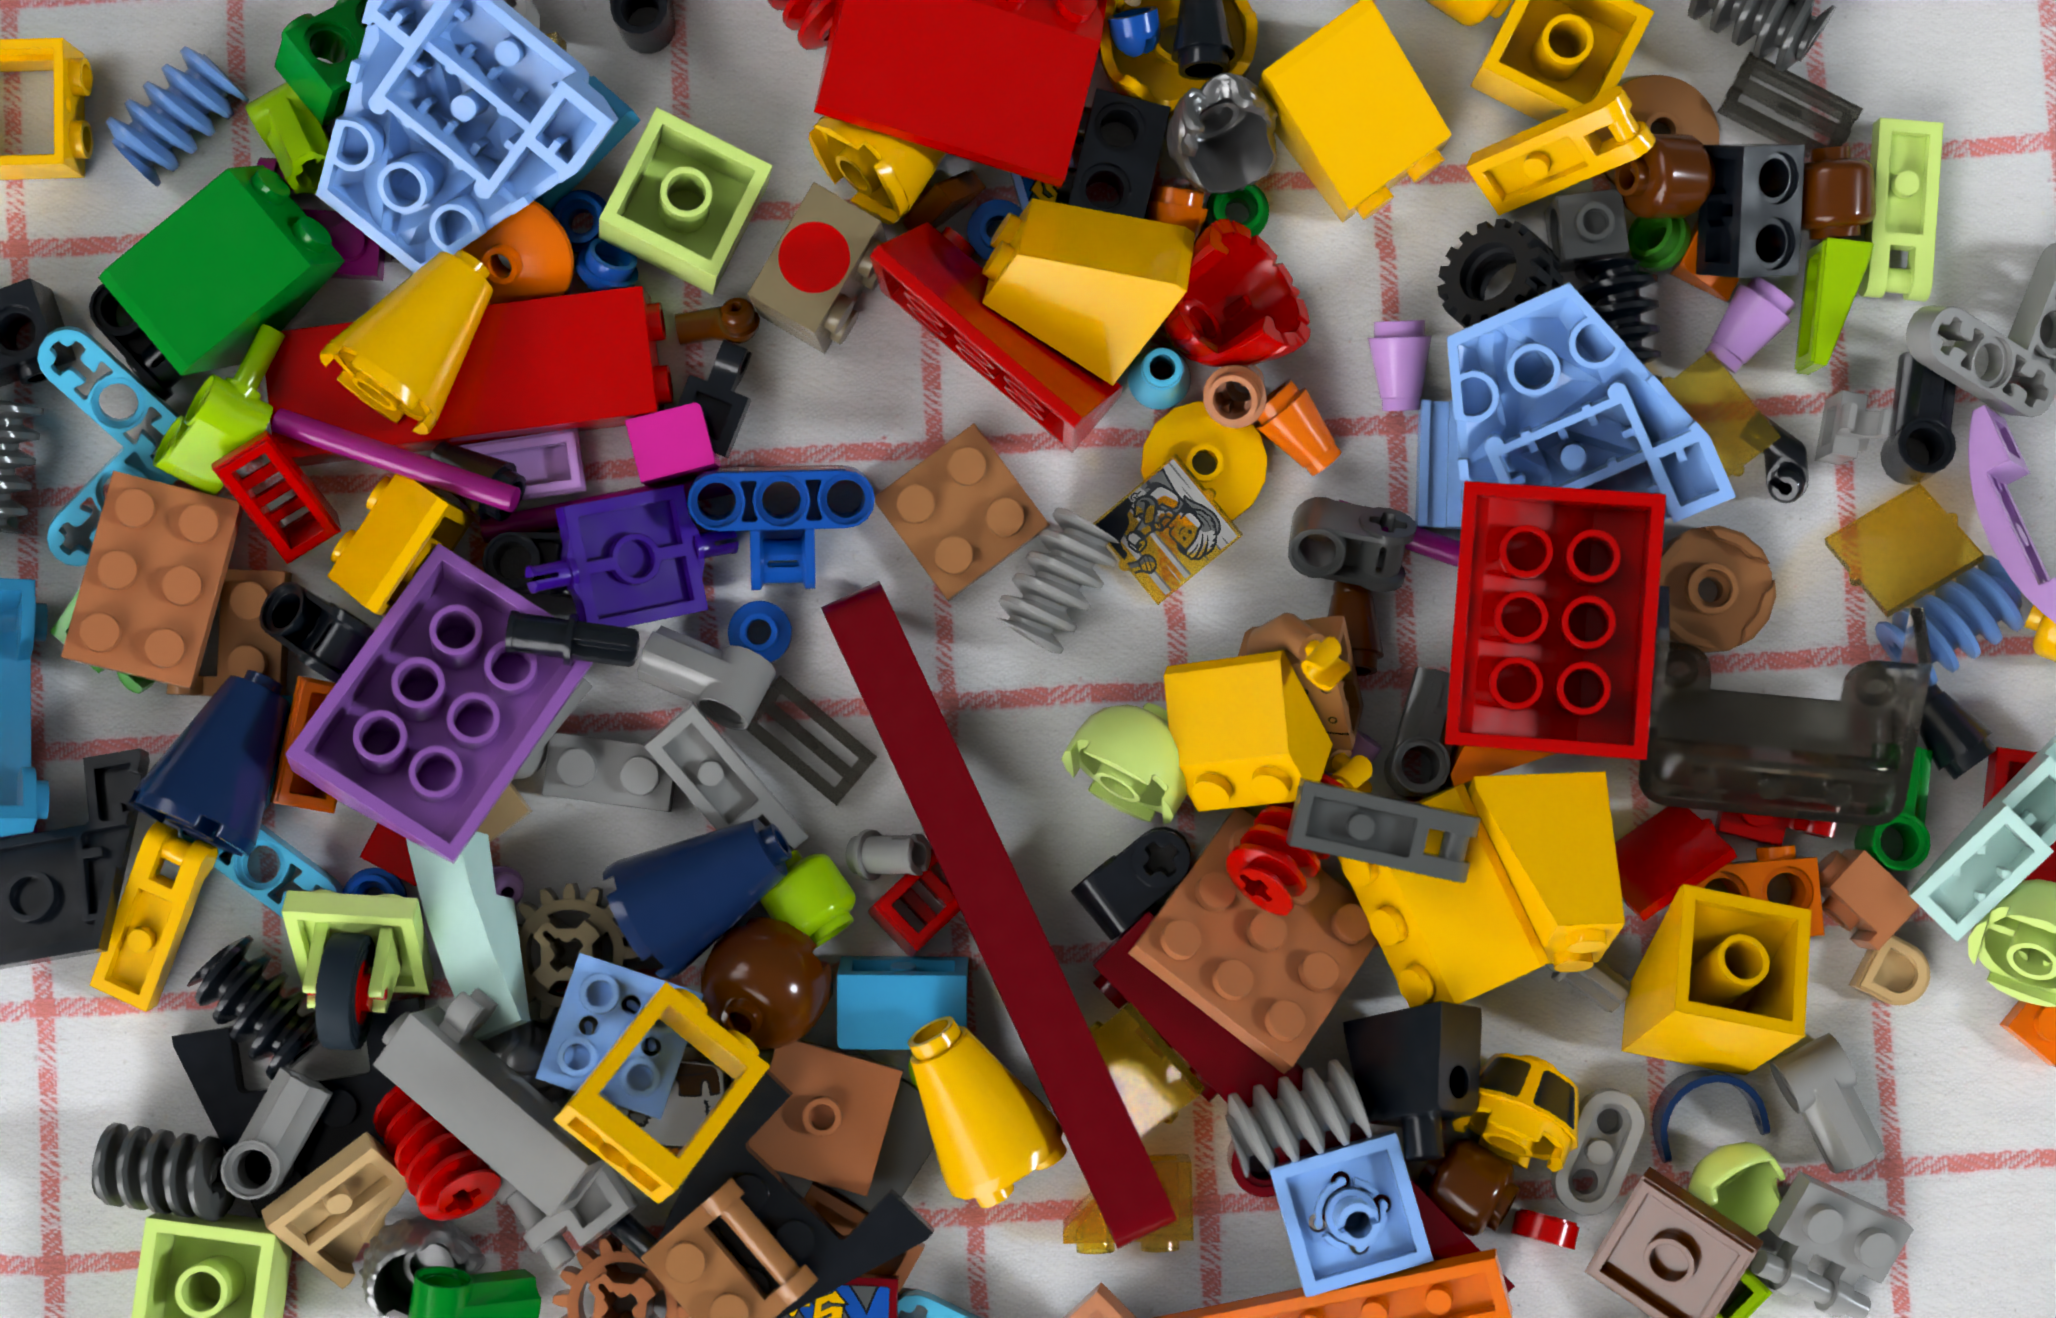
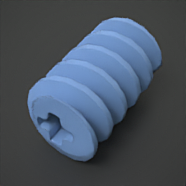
[106,46,249,187]
[1875,555,2024,686]

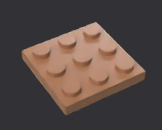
[1128,807,1378,1074]

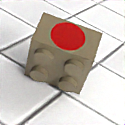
[747,182,887,354]

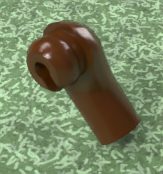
[674,297,760,345]

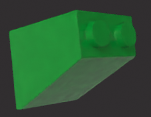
[98,165,345,376]

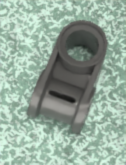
[1288,497,1417,592]

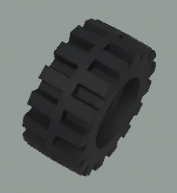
[1437,219,1563,328]

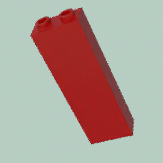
[265,286,674,467]

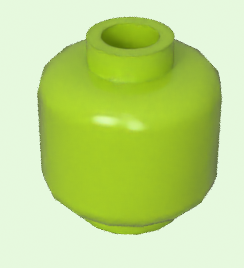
[761,850,856,948]

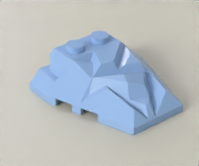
[316,0,618,273]
[1447,282,1736,523]

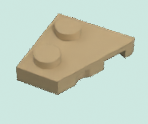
[261,1131,407,1289]

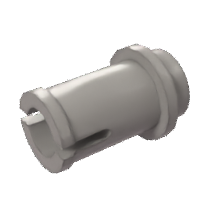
[846,829,931,880]

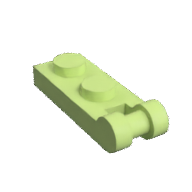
[1858,118,1944,302]

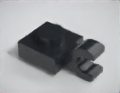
[677,340,752,458]

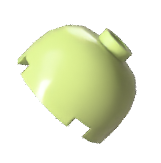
[1061,703,1187,824]
[1968,879,2056,1007]

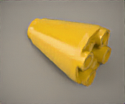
[908,1016,1067,1208]

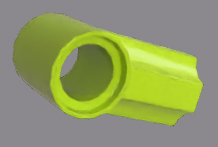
[245,82,331,195]

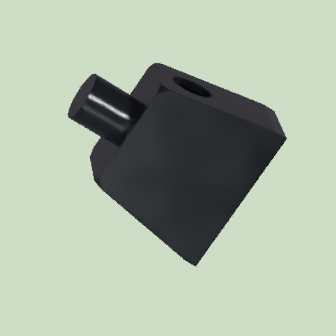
[1343,1001,1482,1161]

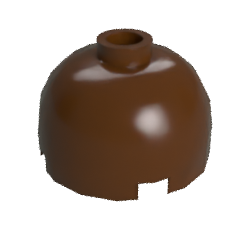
[700,917,833,1050]

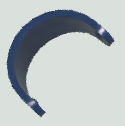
[1652,1069,1770,1163]

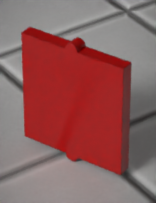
[1615,799,1737,922]

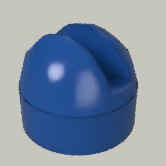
[1107,6,1161,57]

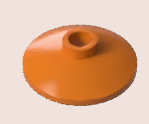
[454,201,574,305]

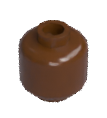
[1615,134,1716,219]
[1801,146,1876,240]
[1419,1138,1521,1236]

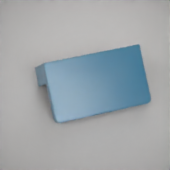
[837,956,969,1050]

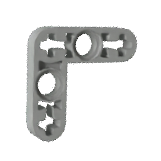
[1906,243,2056,417]

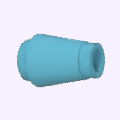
[1128,347,1191,410]

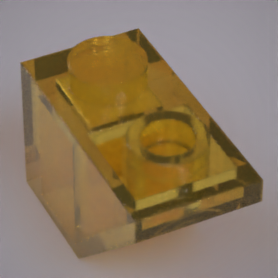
[1063,1154,1194,1254]

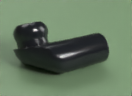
[1739,411,1809,503]

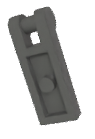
[1286,778,1481,883]

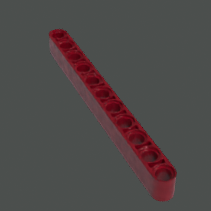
[821,581,1178,1249]

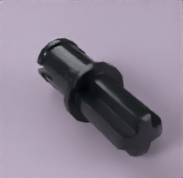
[505,610,640,667]

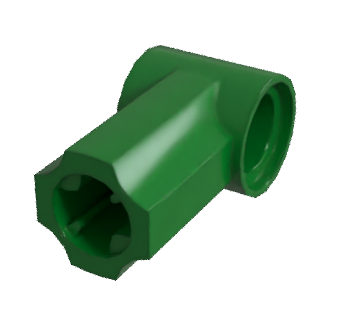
[1854,743,1933,872]
[408,1266,541,1318]

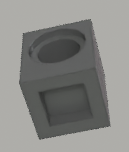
[1544,189,1630,273]

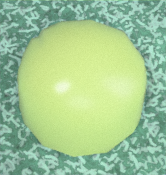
[1687,1142,1786,1236]

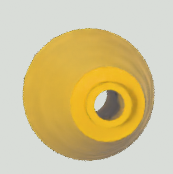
[808,116,947,225]
[320,250,493,435]

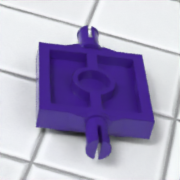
[525,485,739,627]

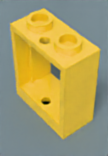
[0,38,93,180]
[554,982,770,1204]

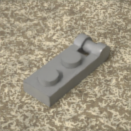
[644,702,809,849]

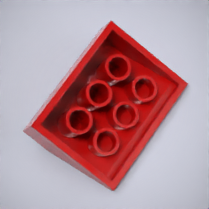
[814,0,1107,188]
[870,222,1123,453]
[1445,481,1666,760]

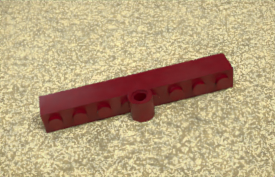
[1092,911,1515,1293]

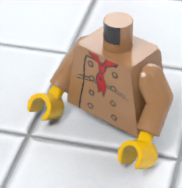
[1238,613,1373,793]

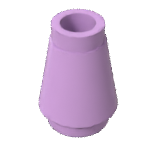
[1704,277,1796,374]
[1368,320,1432,411]

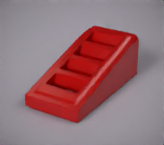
[211,430,342,564]
[868,849,960,957]

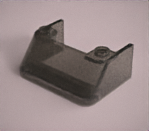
[1638,586,1932,826]

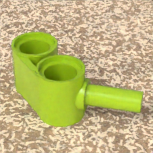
[153,324,285,495]

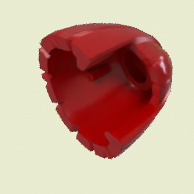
[1163,219,1311,367]

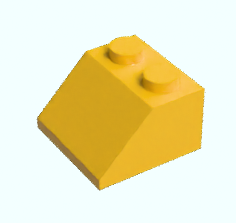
[327,474,475,617]
[1164,650,1333,812]

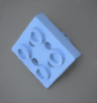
[535,953,703,1120]
[1269,1130,1434,1298]

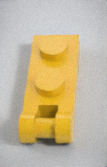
[1466,86,1656,216]
[89,821,218,1012]

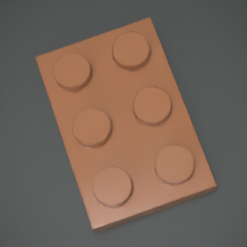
[61,471,244,690]

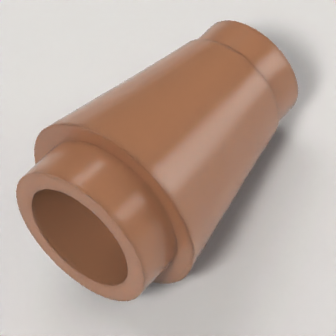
[1203,365,1267,428]

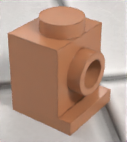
[1818,849,1919,951]

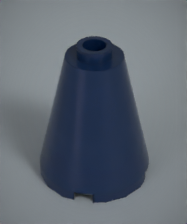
[128,670,290,857]
[603,819,792,980]

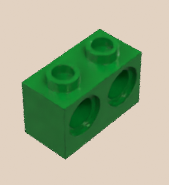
[274,0,368,125]

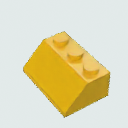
[1337,783,1549,1008]

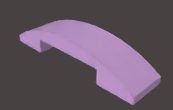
[1968,405,2056,623]

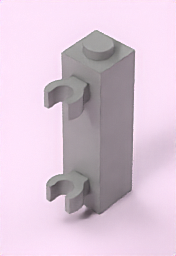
[373,988,615,1218]

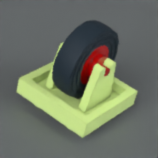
[281,889,434,1050]

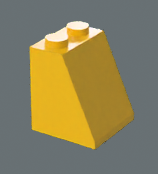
[1258,0,1452,223]
[982,198,1195,386]
[1467,771,1625,972]
[1621,884,1812,1075]

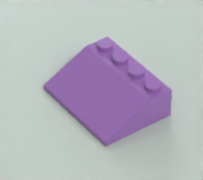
[285,543,594,864]

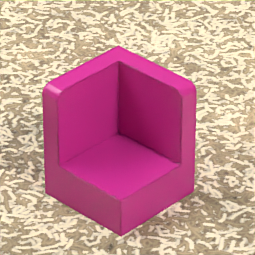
[625,403,721,486]

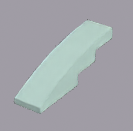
[1908,735,2056,942]
[406,831,530,1041]

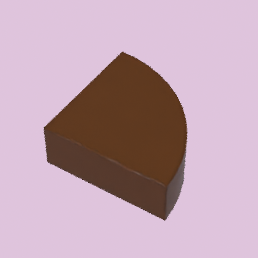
[902,170,986,231]

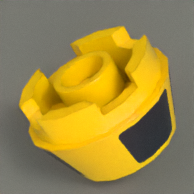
[1452,1053,1579,1172]

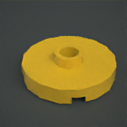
[1140,401,1267,527]

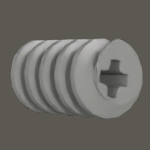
[997,507,1119,654]
[1225,1060,1372,1178]

